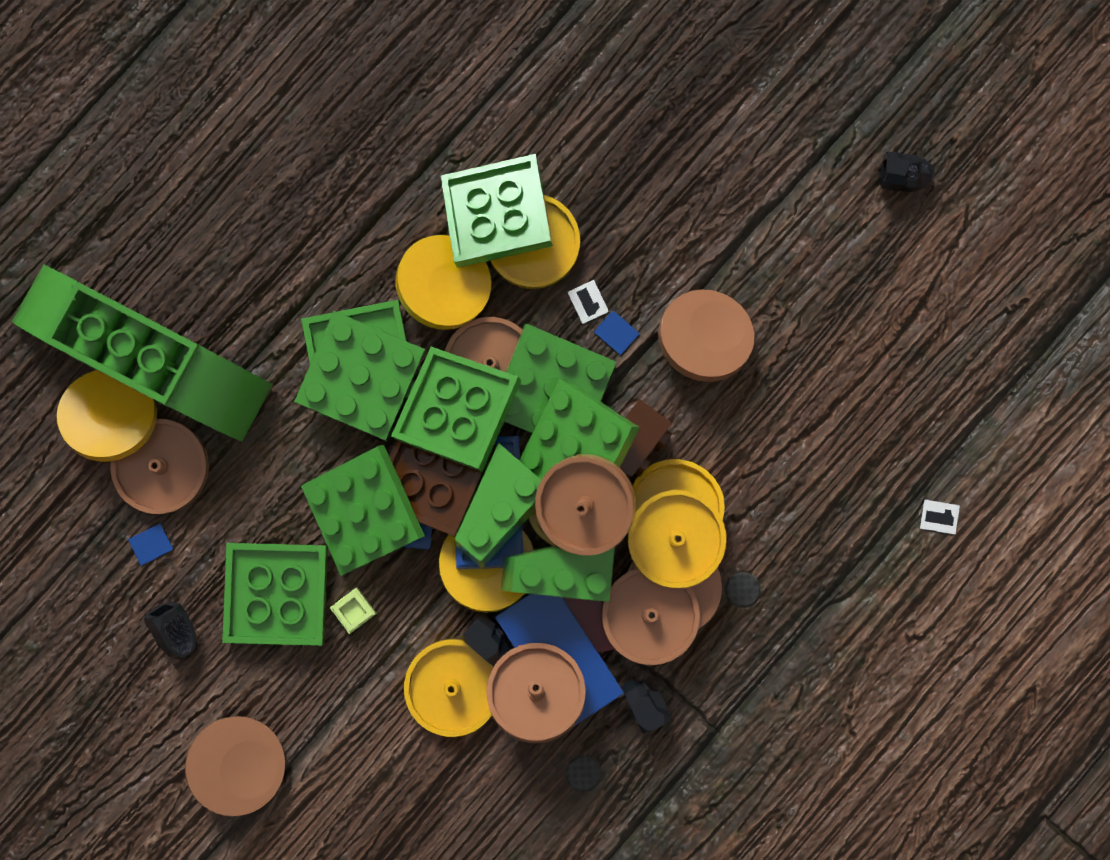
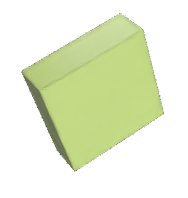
[330,587,377,634]

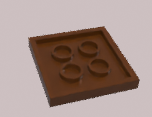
[389,440,497,538]

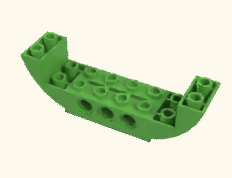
[12,264,273,442]

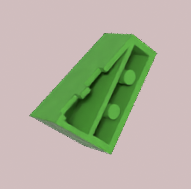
[455,443,541,569]
[501,545,615,602]

